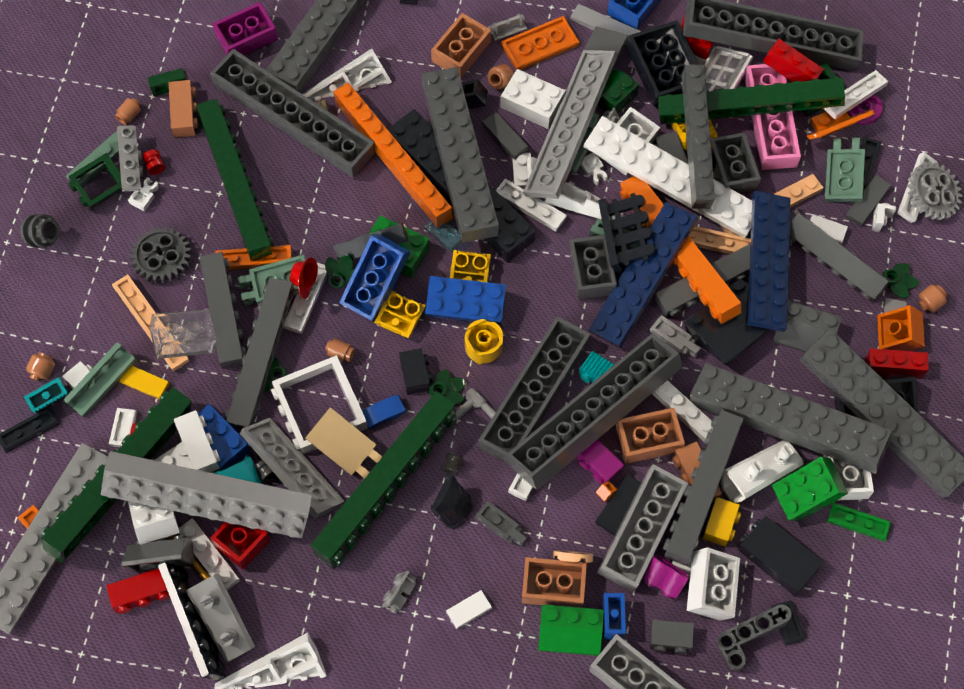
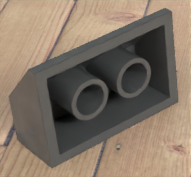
[710,132,761,193]
[773,301,842,352]
[122,536,194,573]

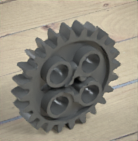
[130,226,192,284]

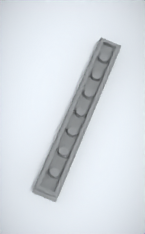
[570,4,705,65]

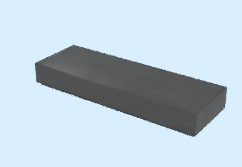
[482,113,528,159]
[845,175,891,227]

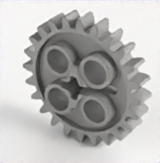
[907,161,963,221]

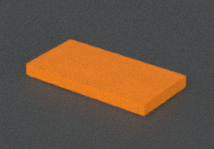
[501,16,580,70]

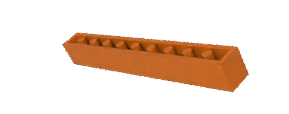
[333,82,453,228]
[619,176,741,324]

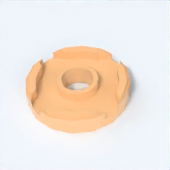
[553,550,594,563]

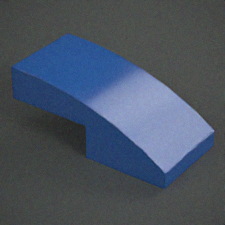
[362,394,407,429]

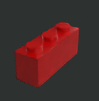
[763,39,824,82]
[865,348,928,379]
[106,568,170,614]

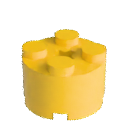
[465,319,503,365]

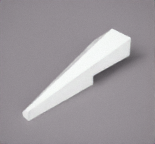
[302,49,392,101]
[544,181,635,229]
[215,632,326,689]

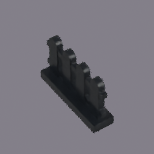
[598,193,656,273]

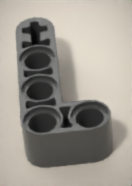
[717,604,792,672]

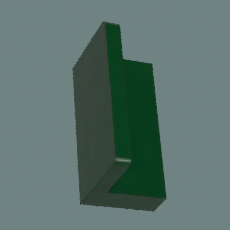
[148,68,186,96]

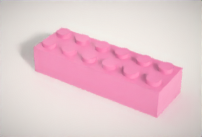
[744,64,801,170]

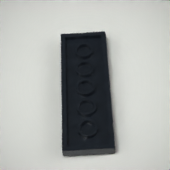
[158,562,226,681]

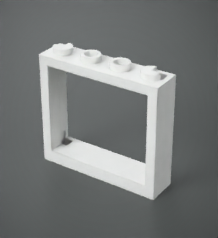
[271,355,368,455]

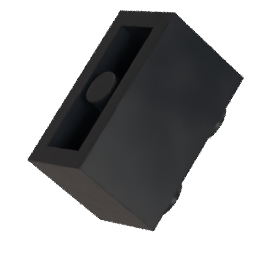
[399,348,433,395]

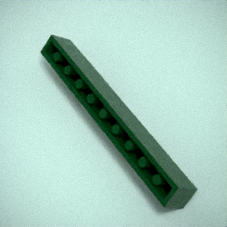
[658,77,845,124]
[196,99,274,261]

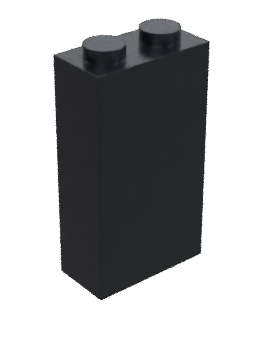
[738,516,824,597]

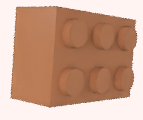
[431,13,491,79]
[615,408,685,464]
[522,557,587,608]

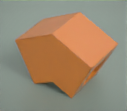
[596,481,617,503]

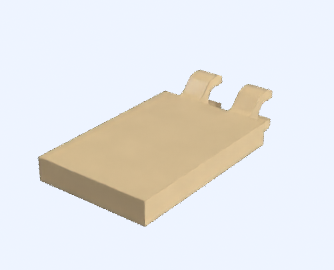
[305,407,382,479]

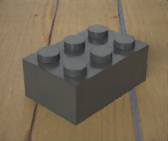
[568,235,617,300]

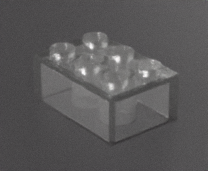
[149,309,217,359]

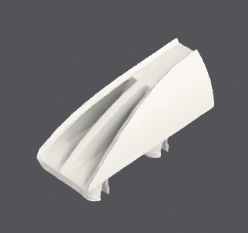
[721,440,803,503]

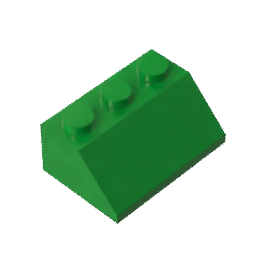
[538,605,604,656]

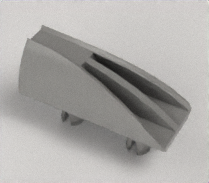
[186,573,255,663]

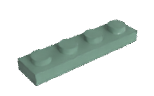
[66,131,119,188]

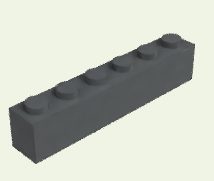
[789,213,891,300]
[654,243,751,318]
[199,252,246,368]

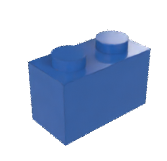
[602,593,626,640]

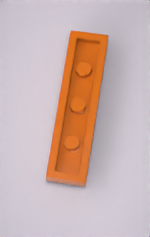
[215,245,292,270]

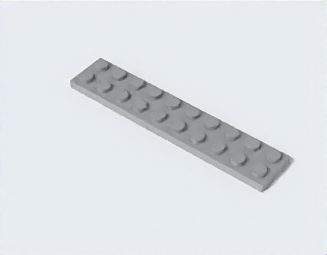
[523,50,618,199]
[0,443,108,635]

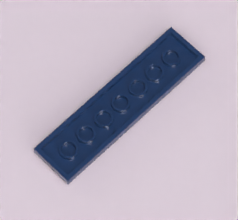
[747,190,790,332]
[588,202,699,348]

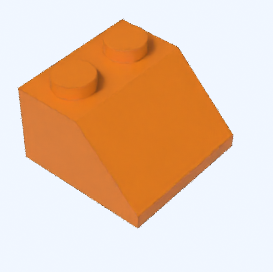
[877,305,925,351]

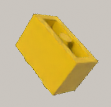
[703,497,741,547]

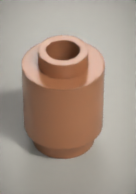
[115,98,141,125]
[325,338,355,362]

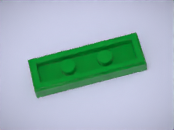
[827,502,891,542]

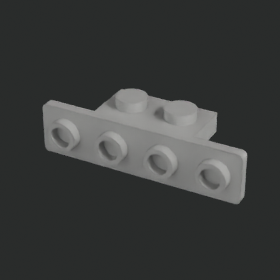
[117,125,143,192]

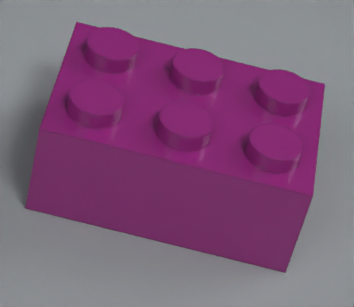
[212,2,278,56]

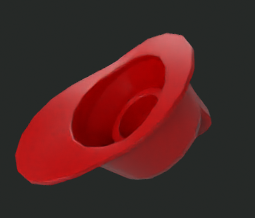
[289,257,318,299]

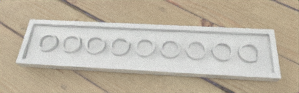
[583,116,752,239]

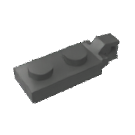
[475,501,527,547]

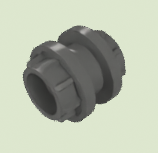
[20,214,59,247]

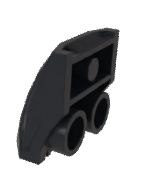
[430,474,473,529]

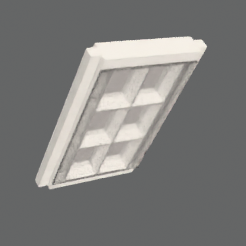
[704,46,753,91]

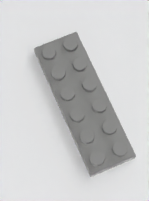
[240,418,344,519]

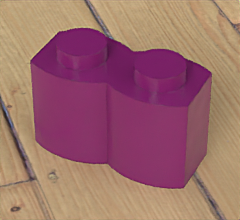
[642,554,690,599]

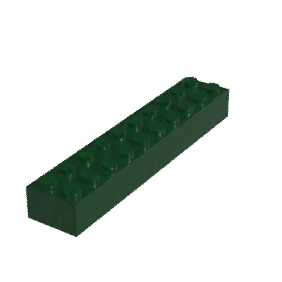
[41,387,192,564]
[311,391,457,570]

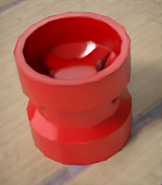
[142,149,165,175]

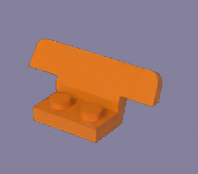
[807,110,875,140]

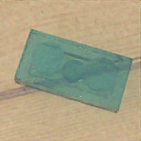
[424,221,461,252]

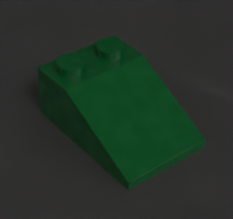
[597,68,639,114]

